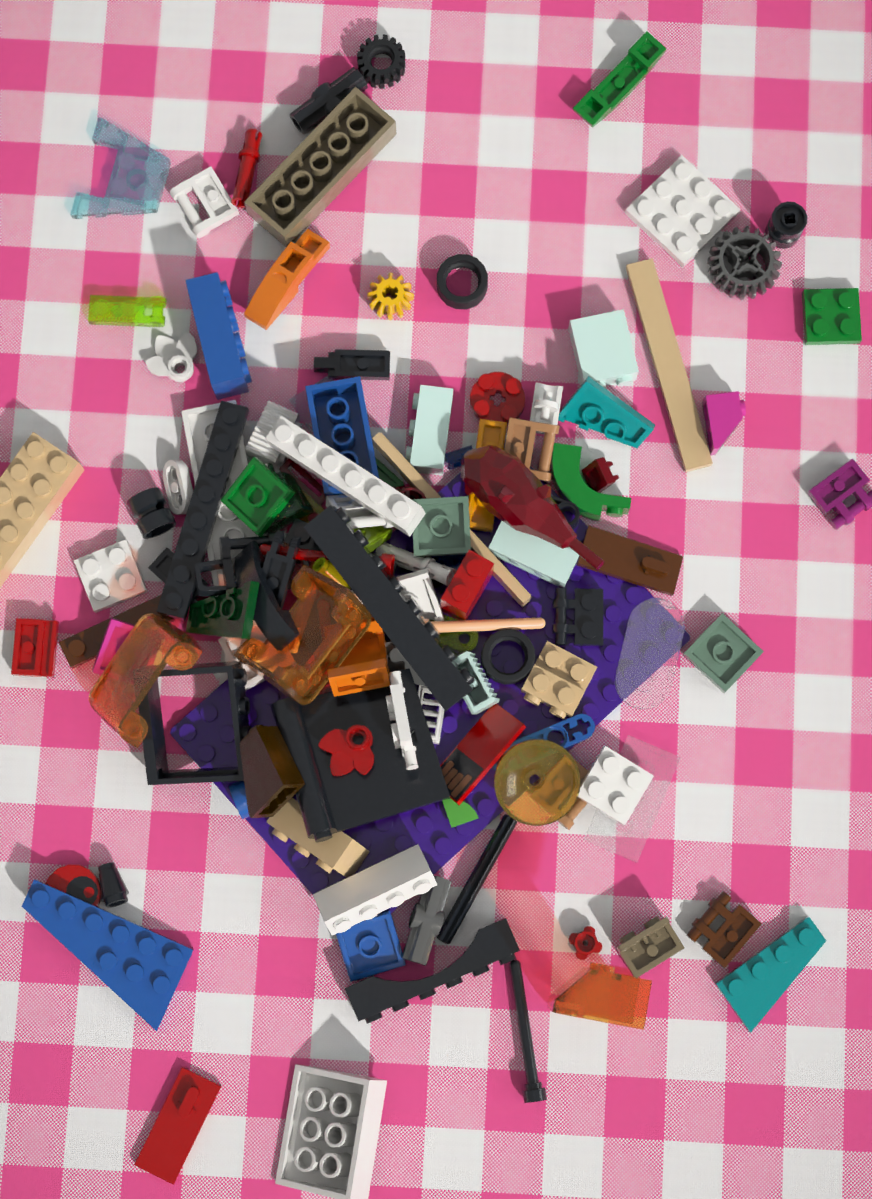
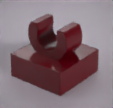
[581,457,619,493]

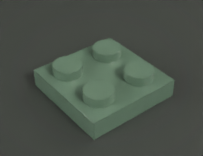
[411,496,471,557]
[683,613,764,693]

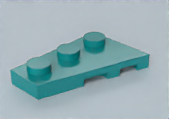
[558,376,655,448]

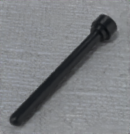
[509,959,547,1103]

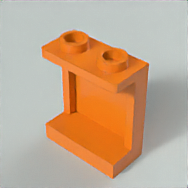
[324,617,391,697]

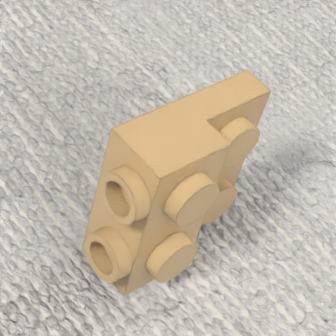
[521,641,597,719]

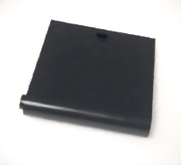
[271,668,450,842]

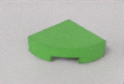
[442,799,479,828]

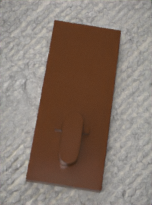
[577,525,684,596]

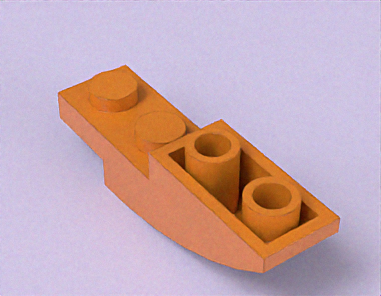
[244,229,330,330]

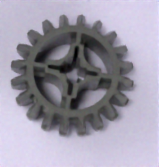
[707,226,782,300]

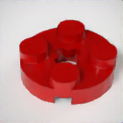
[470,372,525,426]

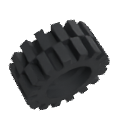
[357,34,406,89]

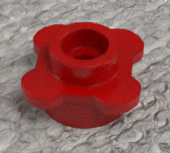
[569,926,602,960]

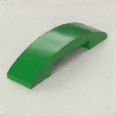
[573,31,667,128]

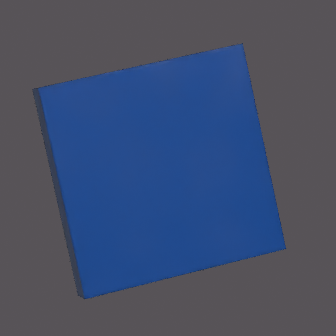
[336,909,406,982]

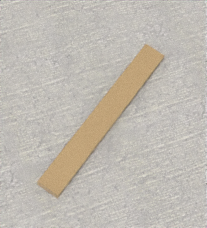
[626,258,713,472]
[372,432,531,608]

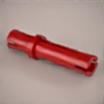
[231,129,263,208]

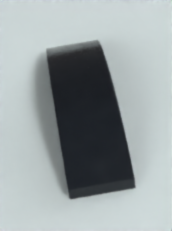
[234,541,299,651]

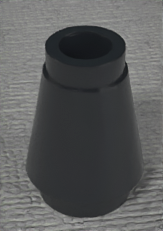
[98,862,129,908]

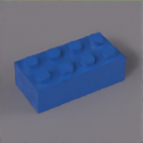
[185,272,252,400]
[305,376,379,498]

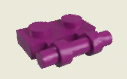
[807,458,872,530]

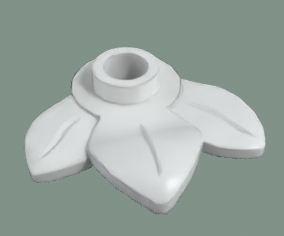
[145,332,197,382]

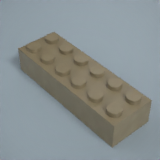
[244,87,397,247]

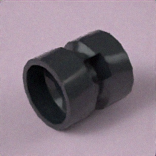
[765,201,807,249]
[127,487,176,539]

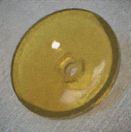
[494,739,581,826]

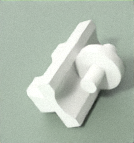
[530,382,563,436]

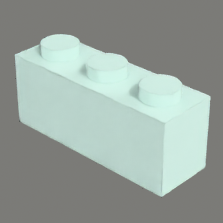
[405,385,453,476]
[488,521,579,588]

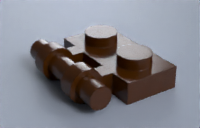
[686,891,762,968]

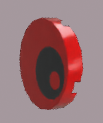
[45,864,101,907]

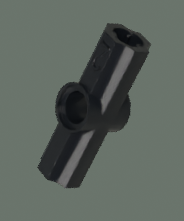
[290,67,368,134]

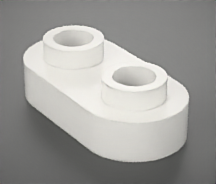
[163,460,193,515]

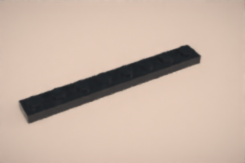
[156,401,249,621]

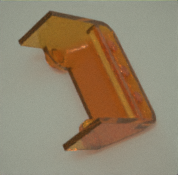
[547,962,652,1030]

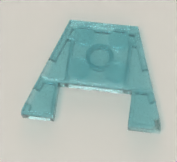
[70,117,171,219]

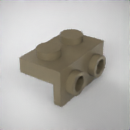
[617,916,685,979]

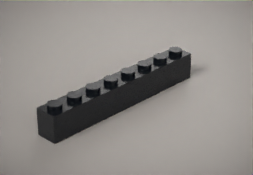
[303,505,475,711]

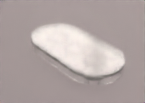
[615,598,685,710]

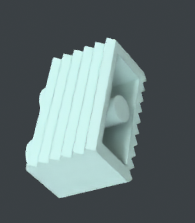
[454,651,500,715]

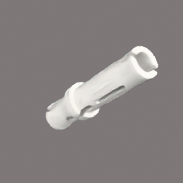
[376,542,456,586]

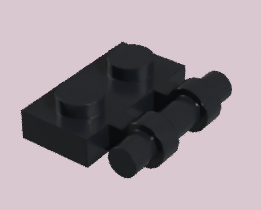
[552,588,603,646]

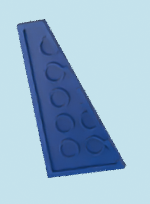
[22,879,194,1031]

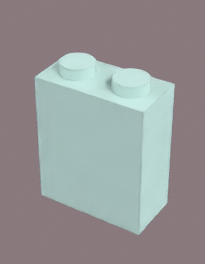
[568,309,639,389]

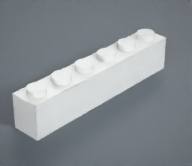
[265,416,426,537]

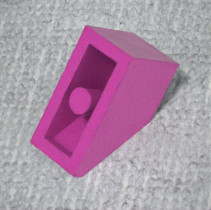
[702,391,746,456]

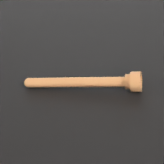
[420,616,545,633]

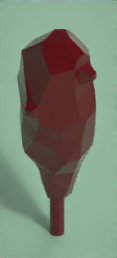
[461,445,604,570]

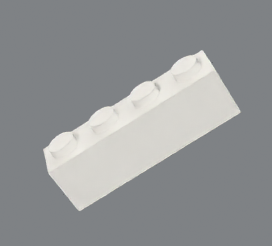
[313,844,437,935]

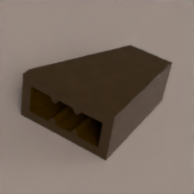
[239,725,305,818]

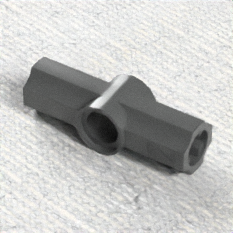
[401,875,452,965]

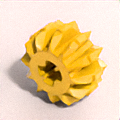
[367,272,414,321]

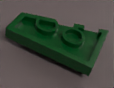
[186,581,259,640]

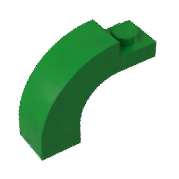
[551,443,632,521]

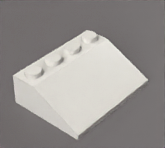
[275,1064,387,1199]

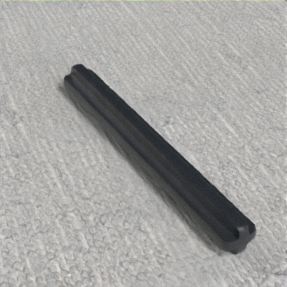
[437,814,517,944]

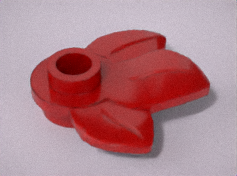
[318,725,374,776]

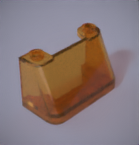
[233,565,371,705]
[89,613,203,749]

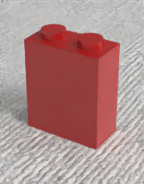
[440,549,494,620]

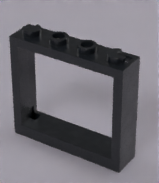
[134,661,252,785]

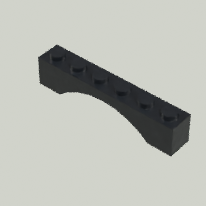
[345,918,520,1024]

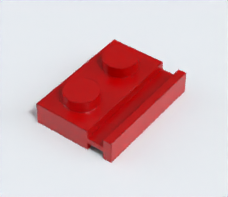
[11,618,59,678]

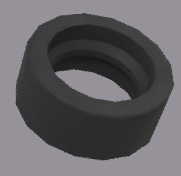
[437,254,488,310]
[481,629,535,685]

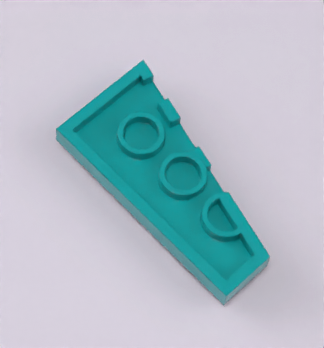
[715,917,826,1033]

